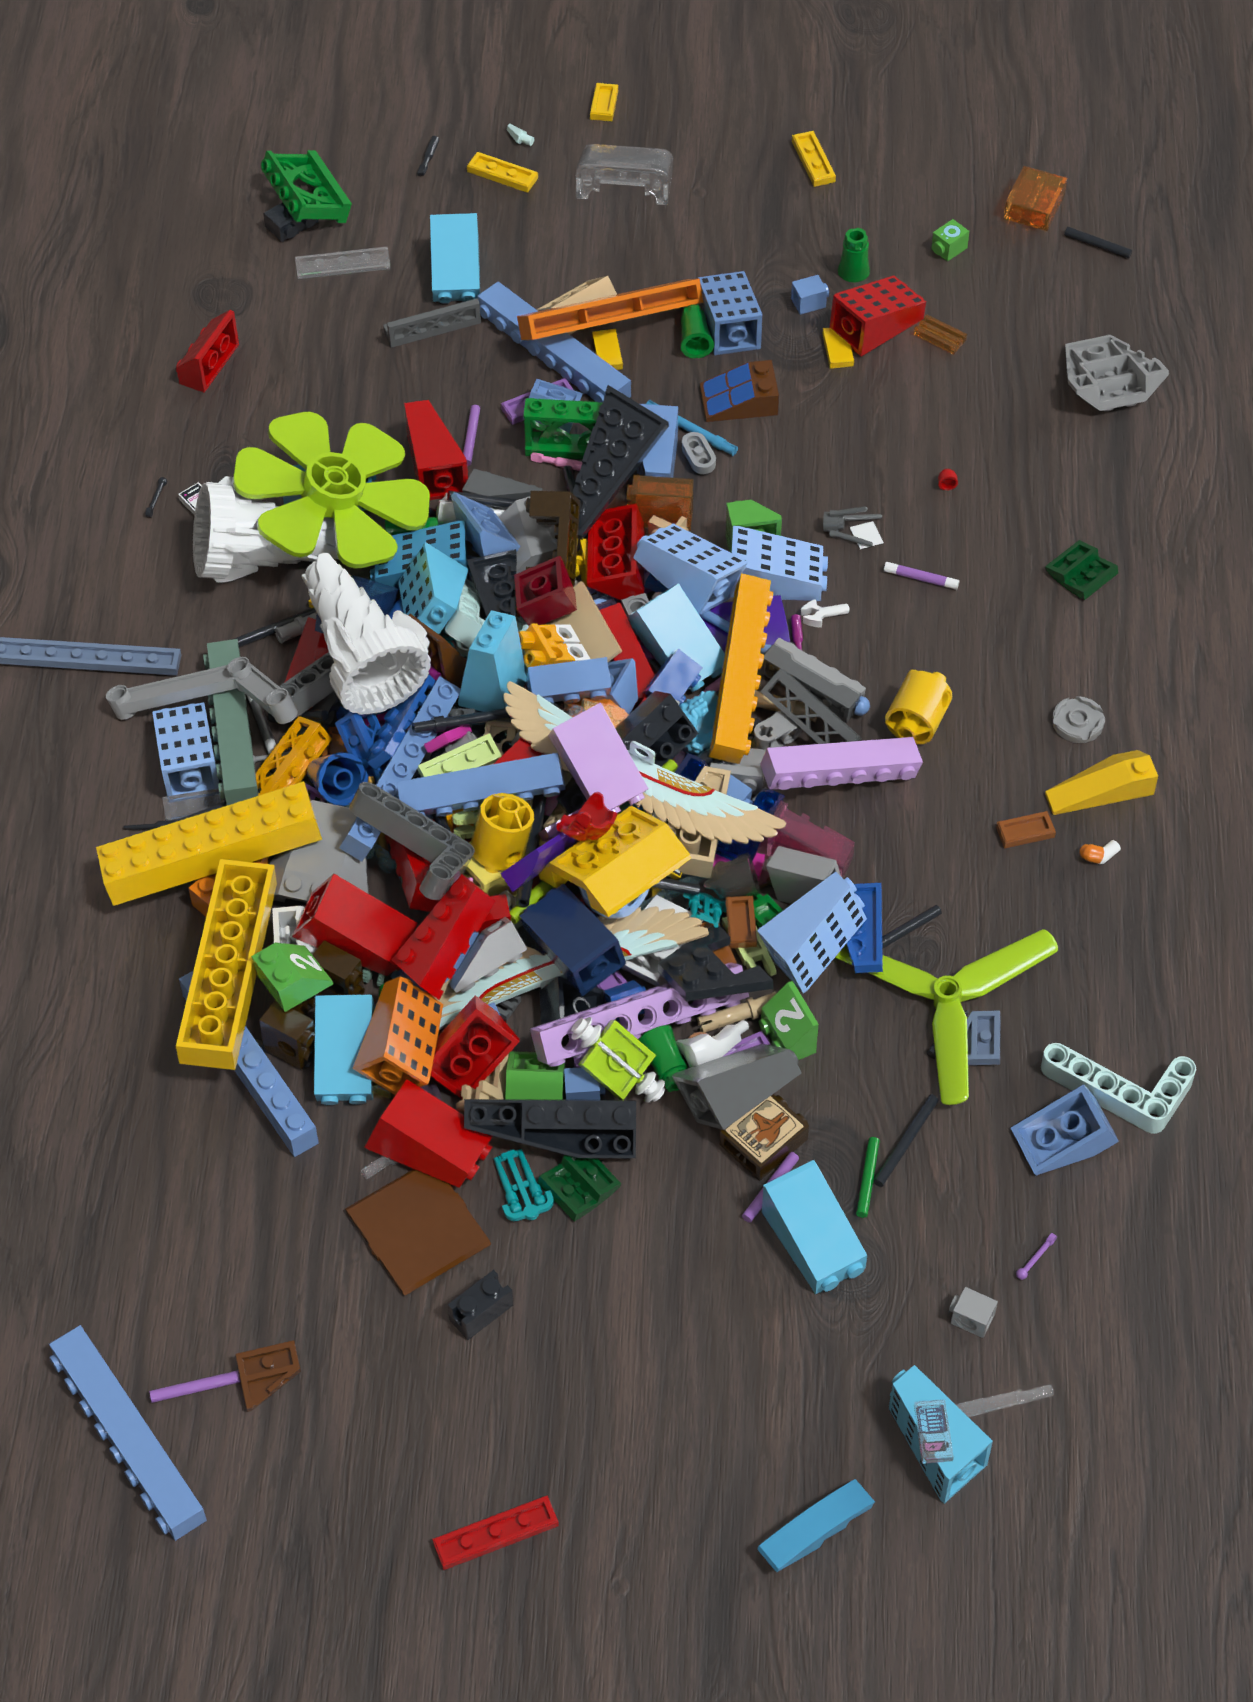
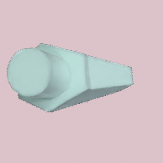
[507,124,534,146]

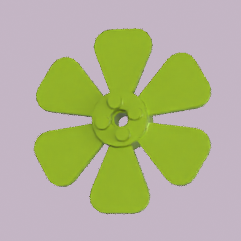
[233,412,430,568]

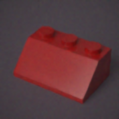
[176,310,239,393]
[431,995,520,1100]

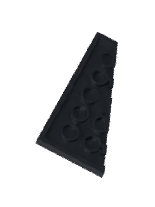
[572,385,669,540]

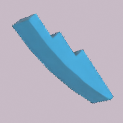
[757,1479,875,1572]

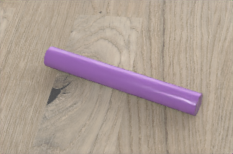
[463,405,480,466]
[742,1152,799,1223]
[149,1370,240,1403]

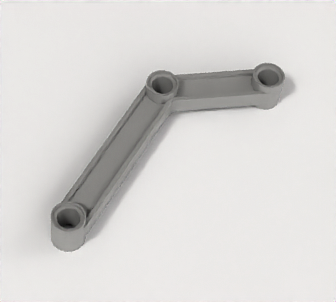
[106,657,298,724]

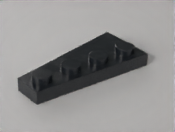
[467,549,517,622]

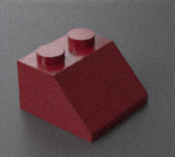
[514,556,577,626]

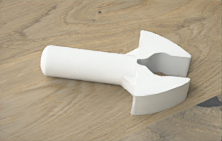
[801,599,849,627]

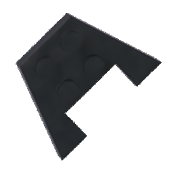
[658,925,773,1001]

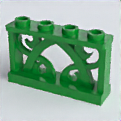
[261,150,352,223]
[524,398,603,459]

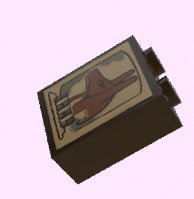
[719,1094,809,1181]

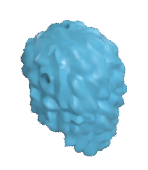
[680,690,718,755]

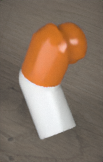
[1079,840,1121,864]

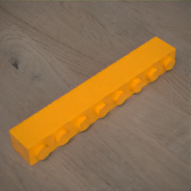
[709,573,773,764]

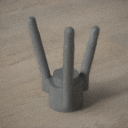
[823,507,882,546]

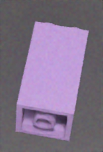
[548,703,649,813]

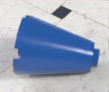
[307,752,368,806]

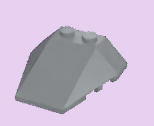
[1065,335,1169,411]
[270,800,369,903]

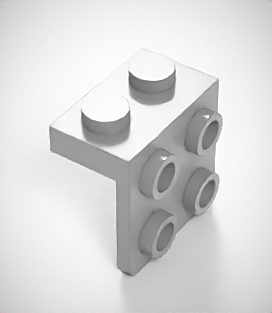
[710,748,766,795]

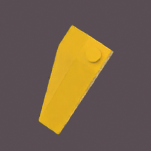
[1045,750,1158,815]

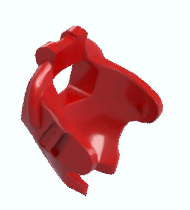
[556,792,618,841]

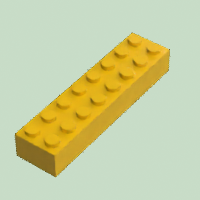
[96,781,322,906]
[176,859,277,1070]

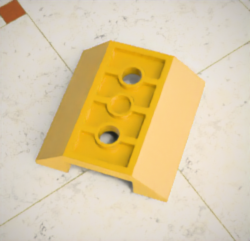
[539,805,691,917]

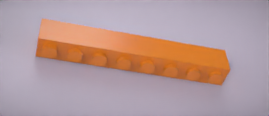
[517,279,703,340]

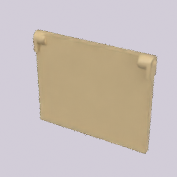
[544,581,622,662]

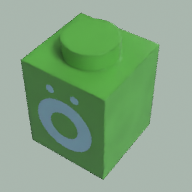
[931,219,969,261]

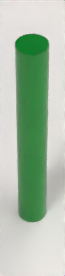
[856,1137,880,1218]

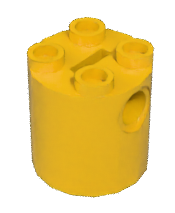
[885,670,952,744]
[470,793,534,873]

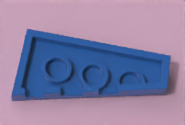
[367,675,436,769]
[846,883,883,973]

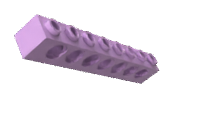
[530,962,749,1067]

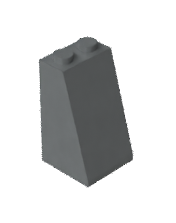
[672,1044,802,1130]

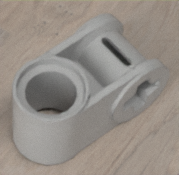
[751,710,802,751]

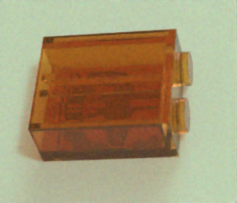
[1004,166,1067,231]
[627,475,694,531]

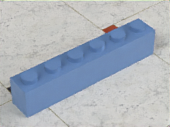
[397,753,565,816]

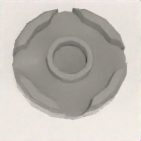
[1052,697,1105,743]

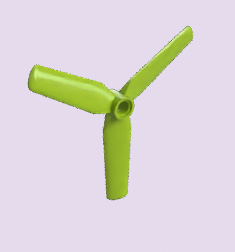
[835,929,1058,1105]

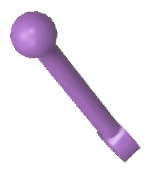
[1016,1233,1057,1280]

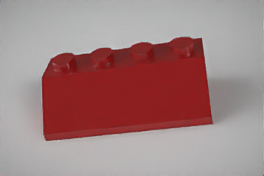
[587,503,645,600]

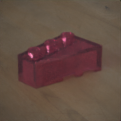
[767,801,855,878]

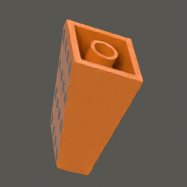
[352,977,444,1095]

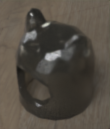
[704,852,760,901]

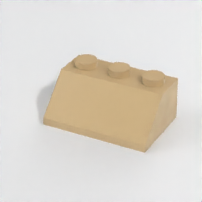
[536,276,617,335]

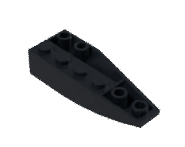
[557,691,699,815]
[464,1099,636,1158]

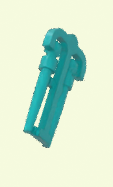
[683,892,726,927]
[494,1149,554,1221]

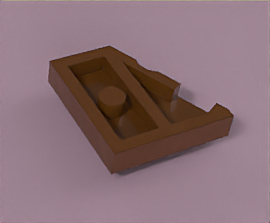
[235,1340,301,1412]

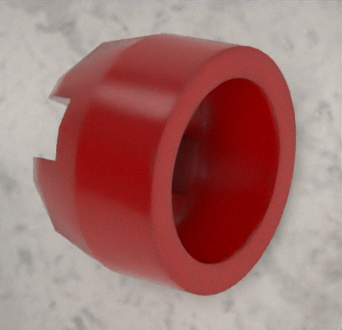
[938,469,958,490]

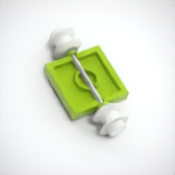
[571,1017,665,1103]

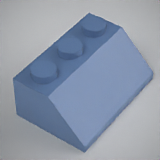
[451,492,521,557]
[526,657,612,704]

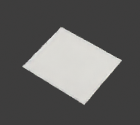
[850,521,883,549]

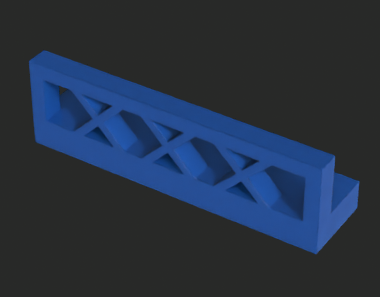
[335,712,390,784]

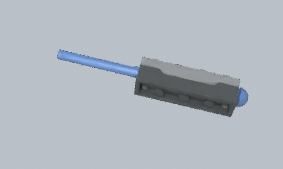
[700,610,870,723]

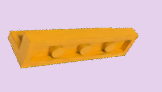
[256,716,332,796]

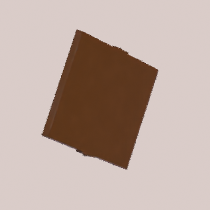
[345,1169,491,1296]

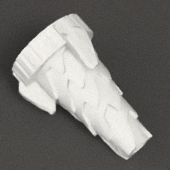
[193,476,338,583]
[302,553,431,715]

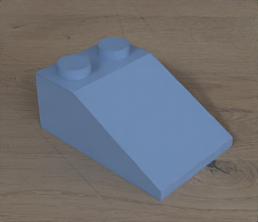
[1011,1084,1119,1175]

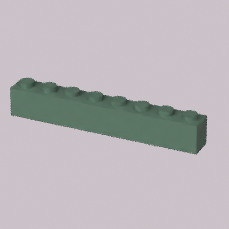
[203,639,258,806]

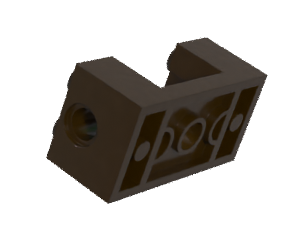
[526,491,580,587]
[259,940,365,1070]

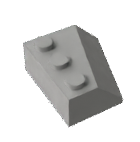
[499,497,558,573]

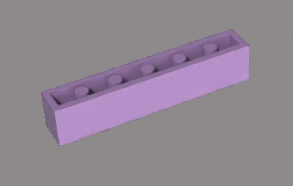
[760,737,923,790]

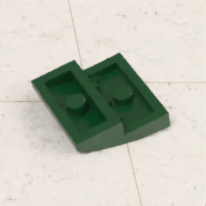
[1045,540,1119,600]
[537,1155,621,1222]

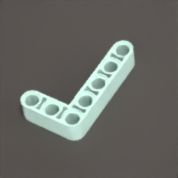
[445,579,485,648]
[1041,1043,1196,1133]

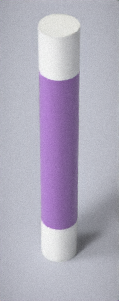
[884,562,960,590]

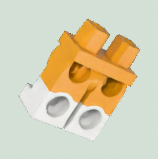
[518,624,590,668]

